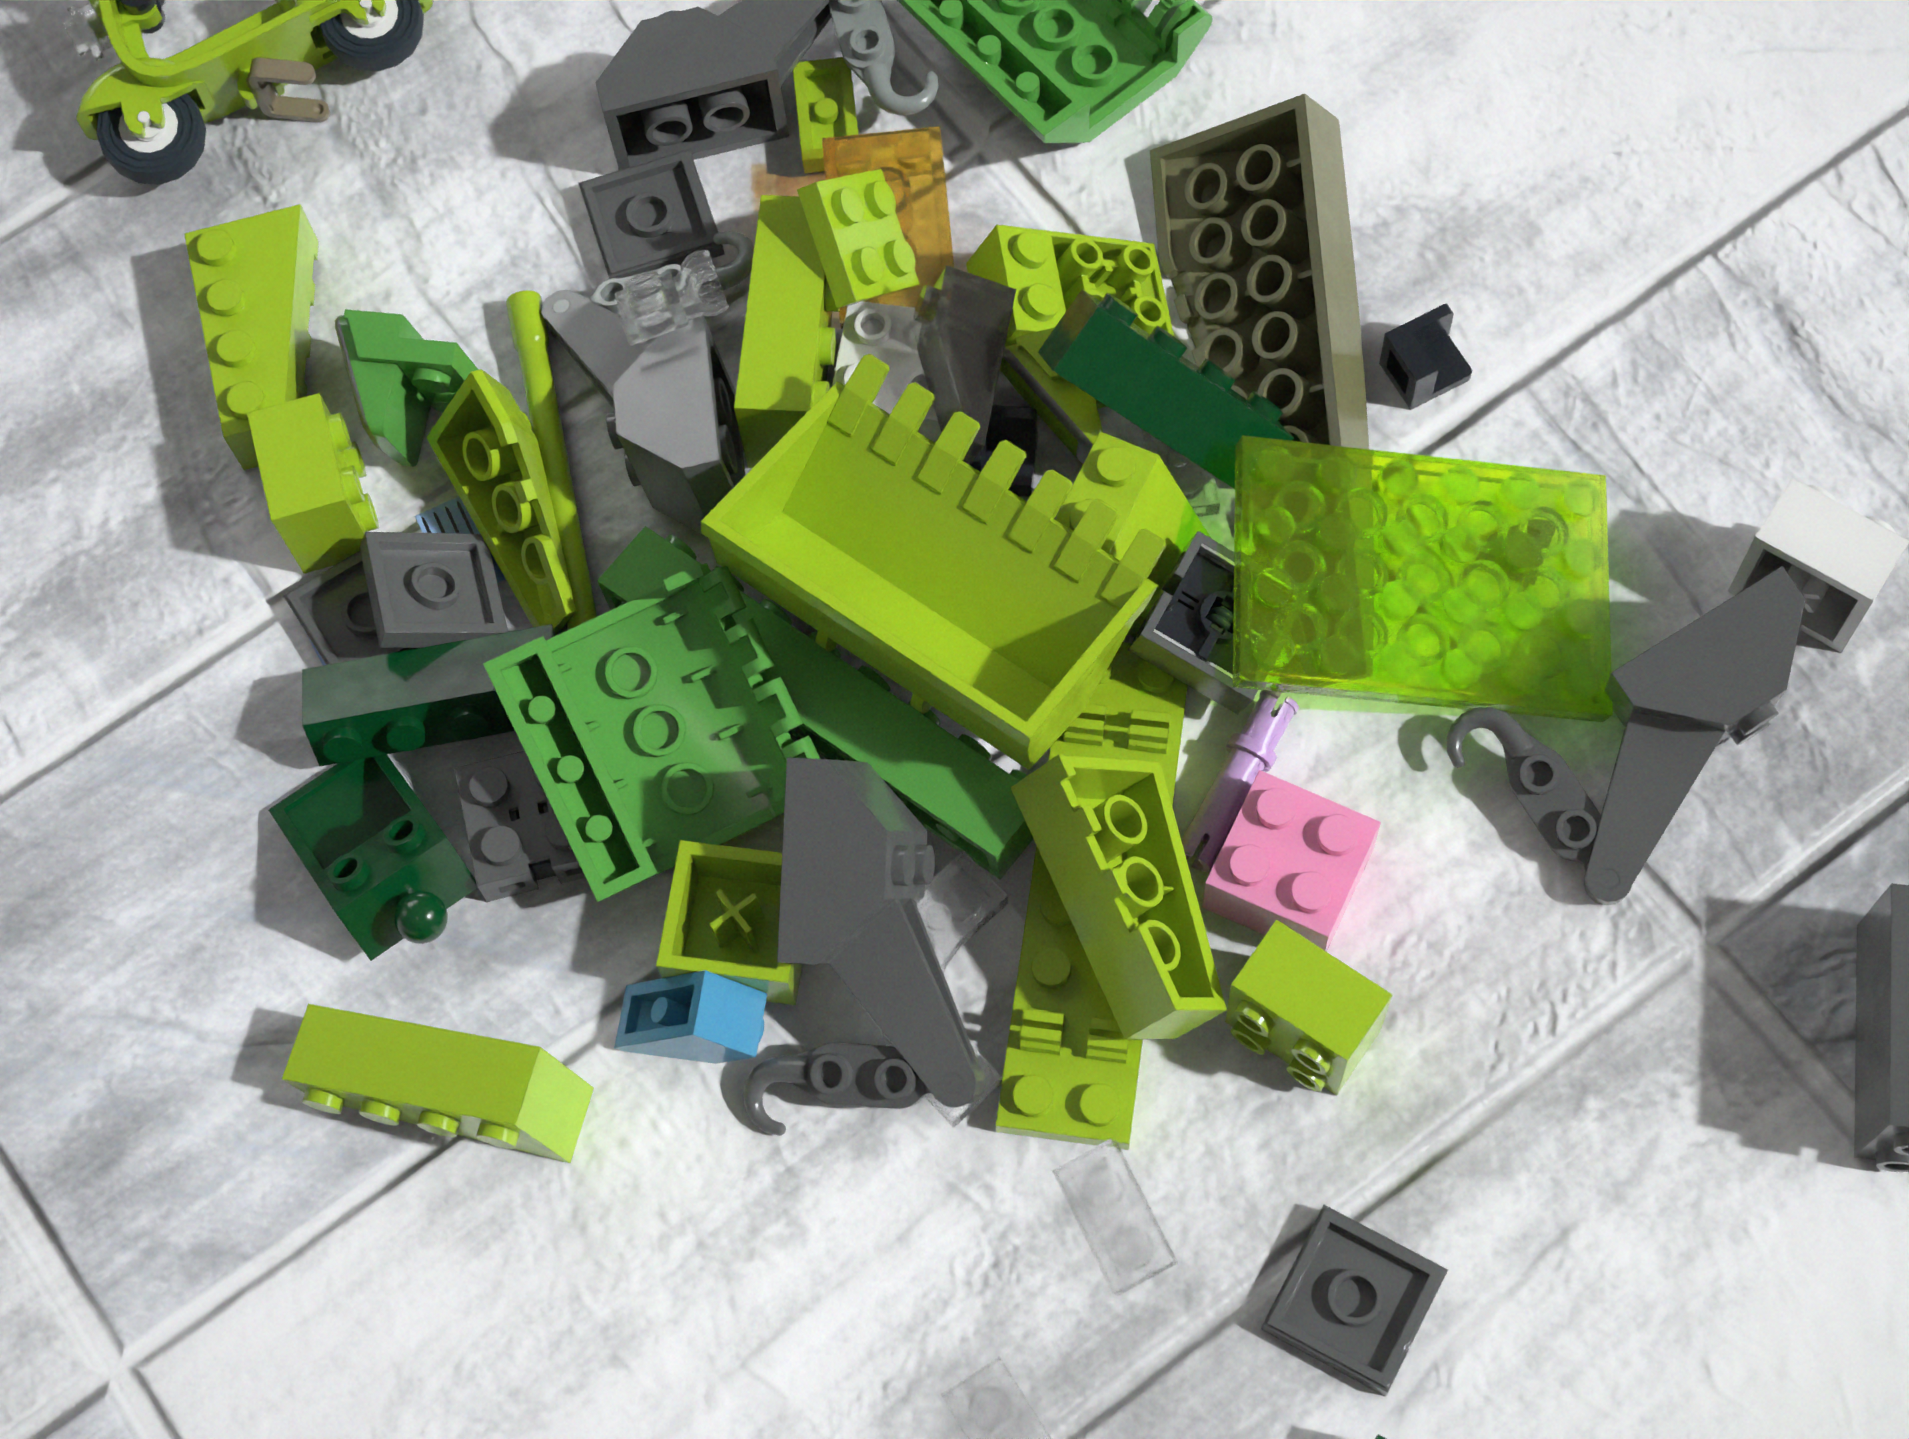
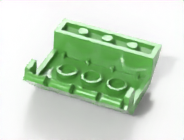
[483,563,820,902]

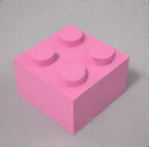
[1202,770,1381,952]

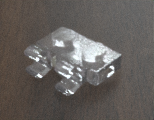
[614,250,729,346]

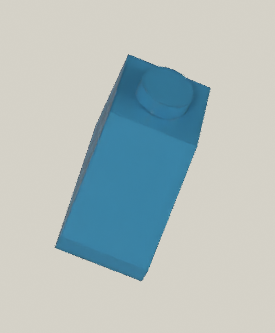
[614,970,767,1064]

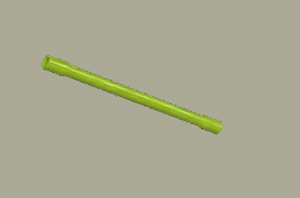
[506,290,597,630]

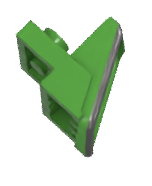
[335,309,479,467]

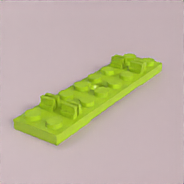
[996,642,1188,1150]

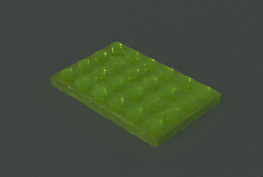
[1233,436,1613,722]

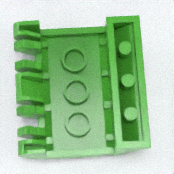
[897,0,1213,143]

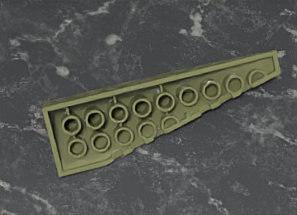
[1149,93,1372,691]

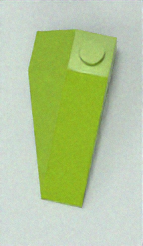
[426,369,576,635]

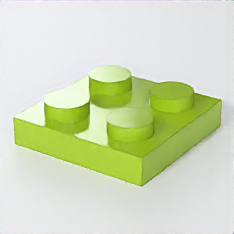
[797,169,920,309]

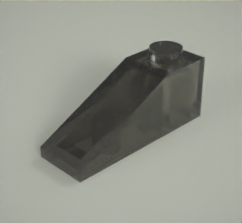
[913,265,1016,465]

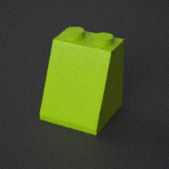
[1055,431,1212,637]

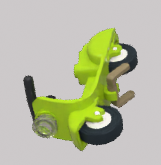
[62,0,433,185]

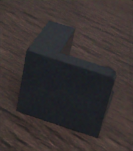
[1379,304,1472,410]
[968,403,1038,497]

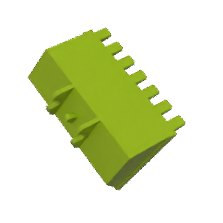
[701,354,1166,770]

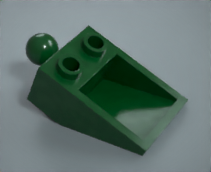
[268,754,478,961]

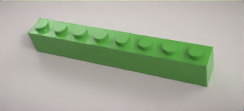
[597,526,1033,880]

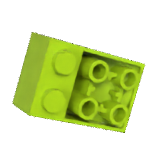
[966,224,1174,368]

